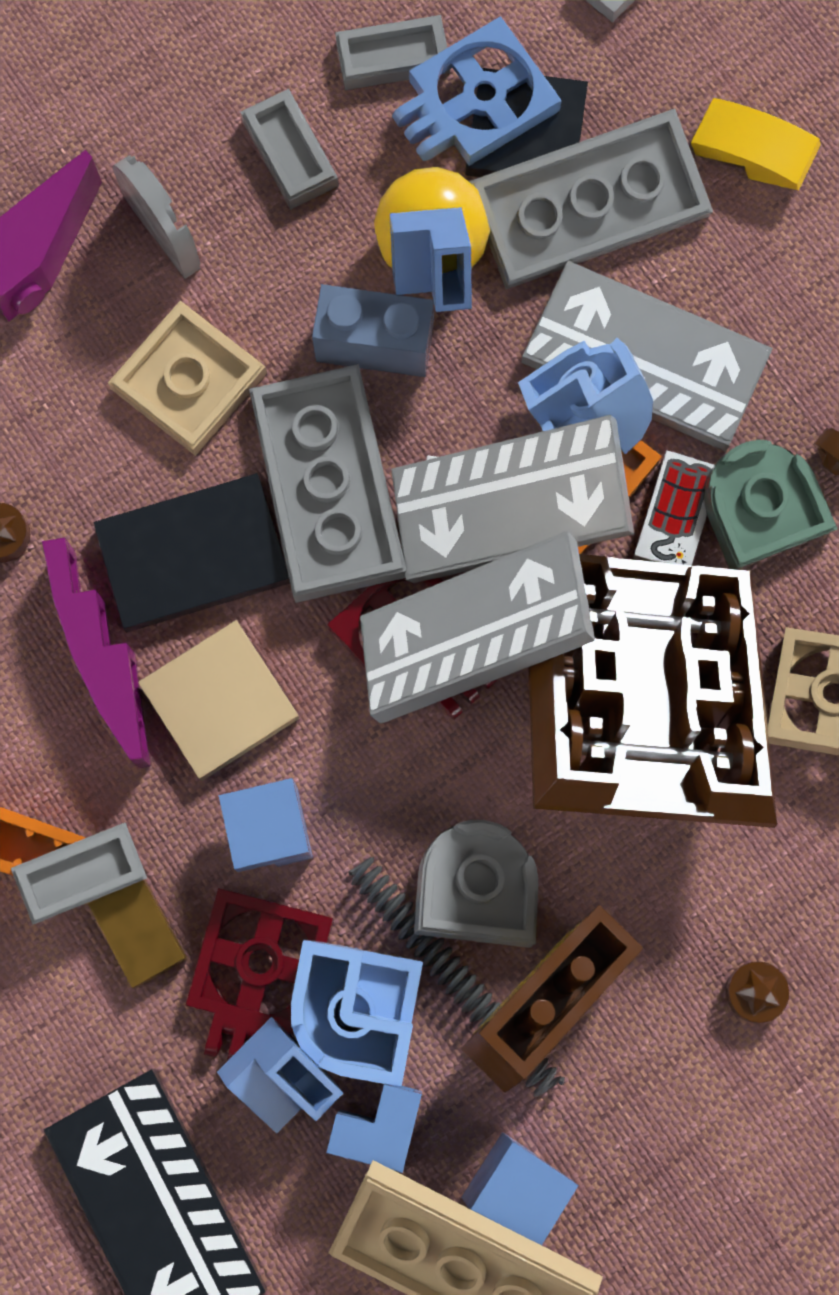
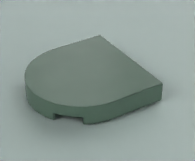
[704,440,837,570]

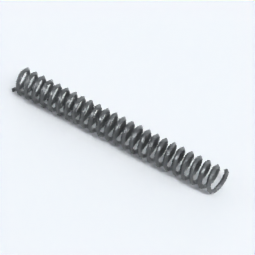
[348,857,565,1097]

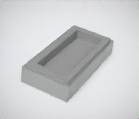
[335,15,450,90]
[240,89,339,210]
[11,823,147,925]

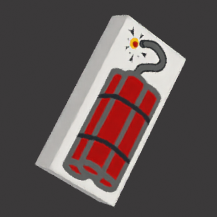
[632,450,714,566]

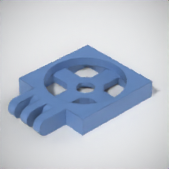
[392,16,562,166]

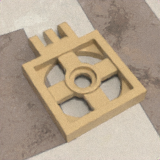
[768,627,839,755]

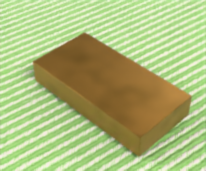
[87,879,188,989]

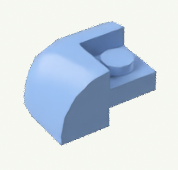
[518,338,653,454]
[291,940,423,1087]

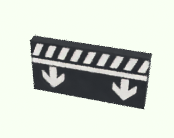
[43,1068,267,1295]

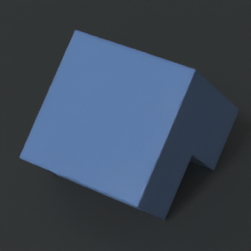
[390,207,472,312]
[218,778,313,872]
[217,1017,343,1133]
[326,1084,422,1173]
[461,1132,579,1245]

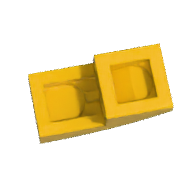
[691,97,821,191]

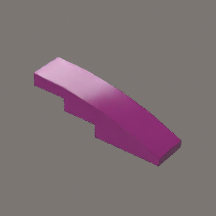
[42,537,151,768]

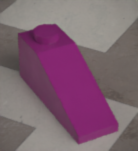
[0,150,102,322]

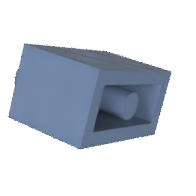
[312,284,434,377]

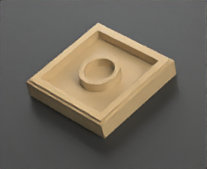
[108,301,267,456]
[138,620,300,781]

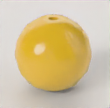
[374,167,490,273]

